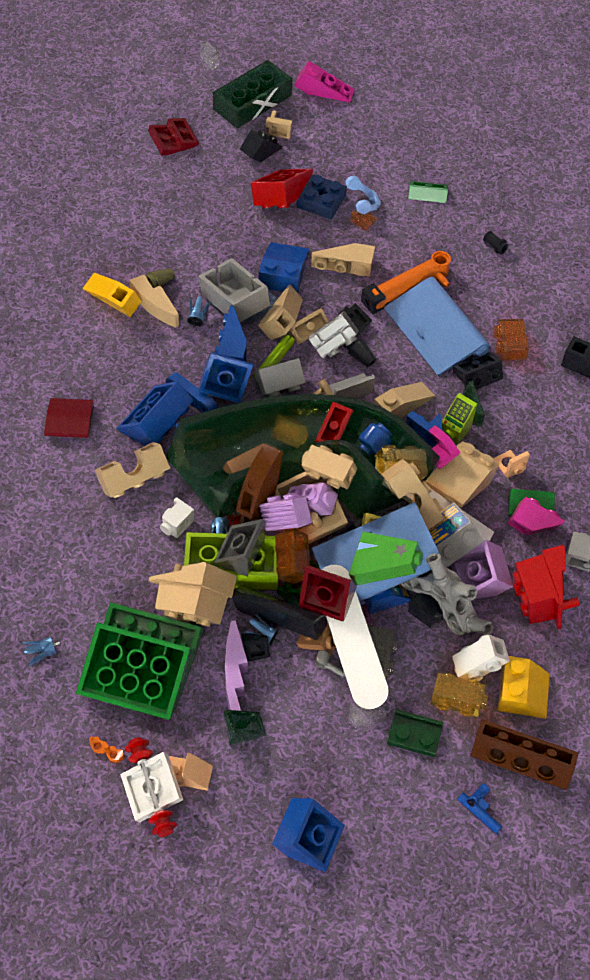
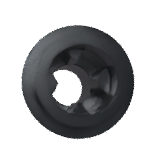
[346,337,376,368]

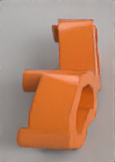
[89,736,125,763]

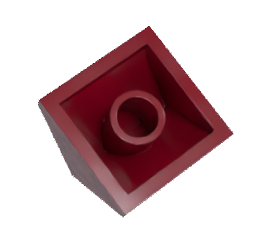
[299,565,357,622]

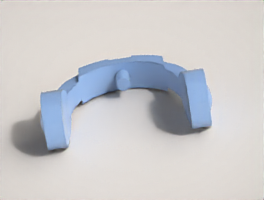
[345,176,381,214]

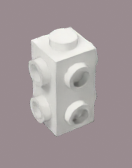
[452,635,510,682]

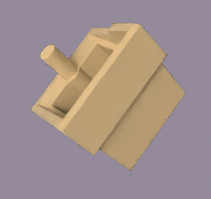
[275,471,349,547]
[149,562,237,627]

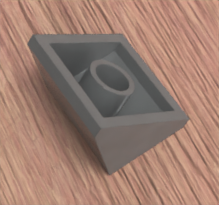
[214,519,265,577]

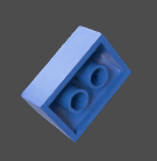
[116,381,194,446]

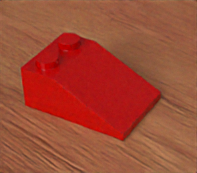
[251,168,313,208]

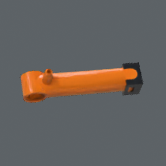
[361,251,451,314]

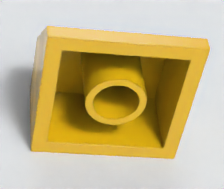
[498,656,550,719]

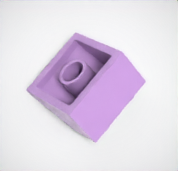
[451,540,513,599]

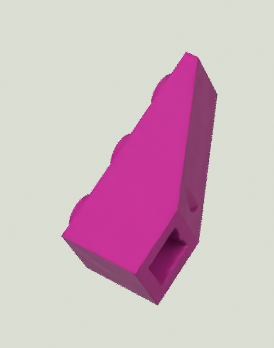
[294,61,355,103]

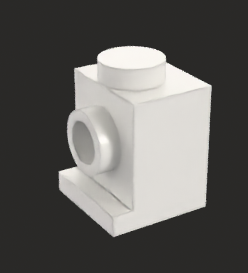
[160,497,195,538]

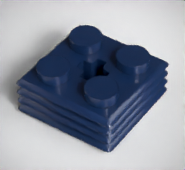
[297,175,347,219]

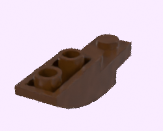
[236,444,283,524]

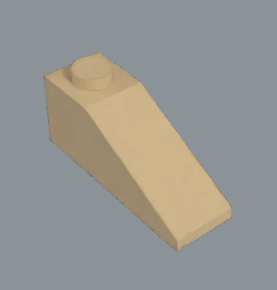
[373,382,435,427]

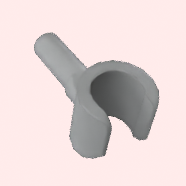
[315,650,345,677]

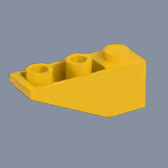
[83,273,142,317]

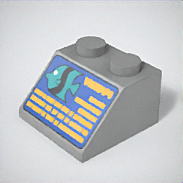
[429,502,485,568]

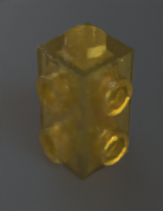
[430,673,489,717]

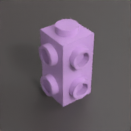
[287,482,338,516]

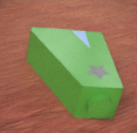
[349,532,423,585]

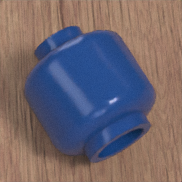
[359,423,392,456]

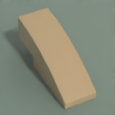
[130,275,179,328]

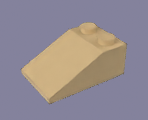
[425,441,500,508]

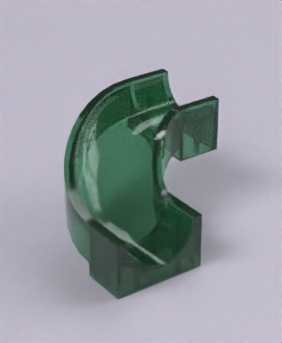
[166,394,440,519]

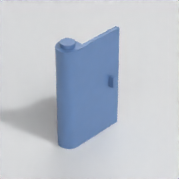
[384,277,491,376]
[312,502,443,602]

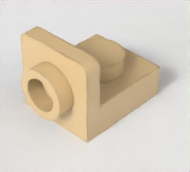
[266,110,292,139]

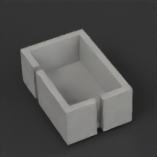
[198,258,270,322]

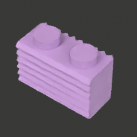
[259,493,312,531]

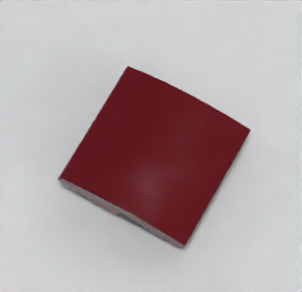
[148,118,199,156]
[44,398,94,438]

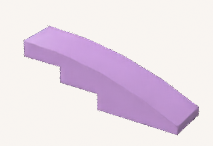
[225,620,248,722]

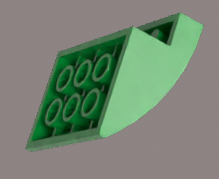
[76,602,204,720]

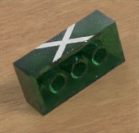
[213,60,293,129]

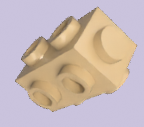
[302,445,357,489]

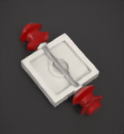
[120,737,183,837]

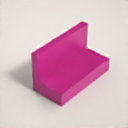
[424,425,461,469]

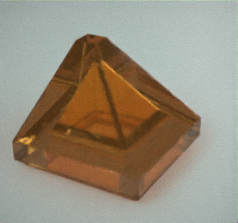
[350,210,378,231]

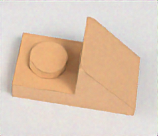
[169,753,213,791]

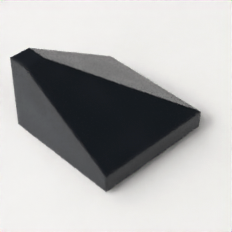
[241,633,270,662]

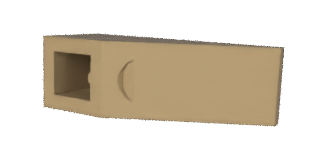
[311,243,375,277]
[258,285,303,340]

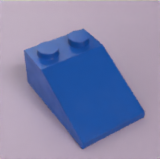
[259,242,309,293]

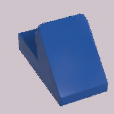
[405,411,442,448]

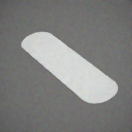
[322,565,388,709]

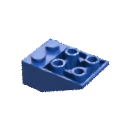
[214,305,247,362]

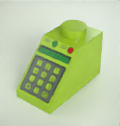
[442,393,477,445]

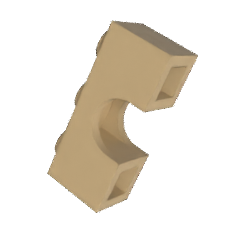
[94,442,170,498]
[380,459,445,530]

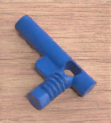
[457,783,503,834]

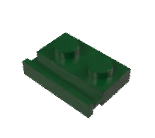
[387,709,443,757]

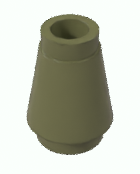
[146,268,175,288]

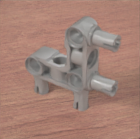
[401,553,493,636]

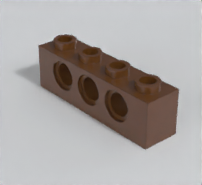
[470,719,579,790]

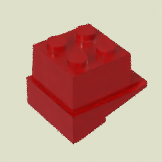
[512,545,579,629]

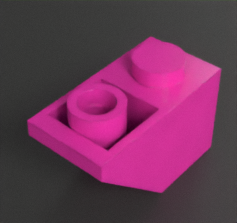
[507,497,565,535]

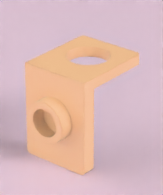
[493,450,530,478]

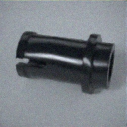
[483,231,508,254]

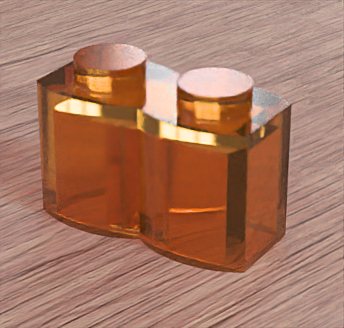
[493,319,529,360]

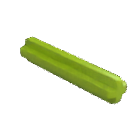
[254,335,294,381]

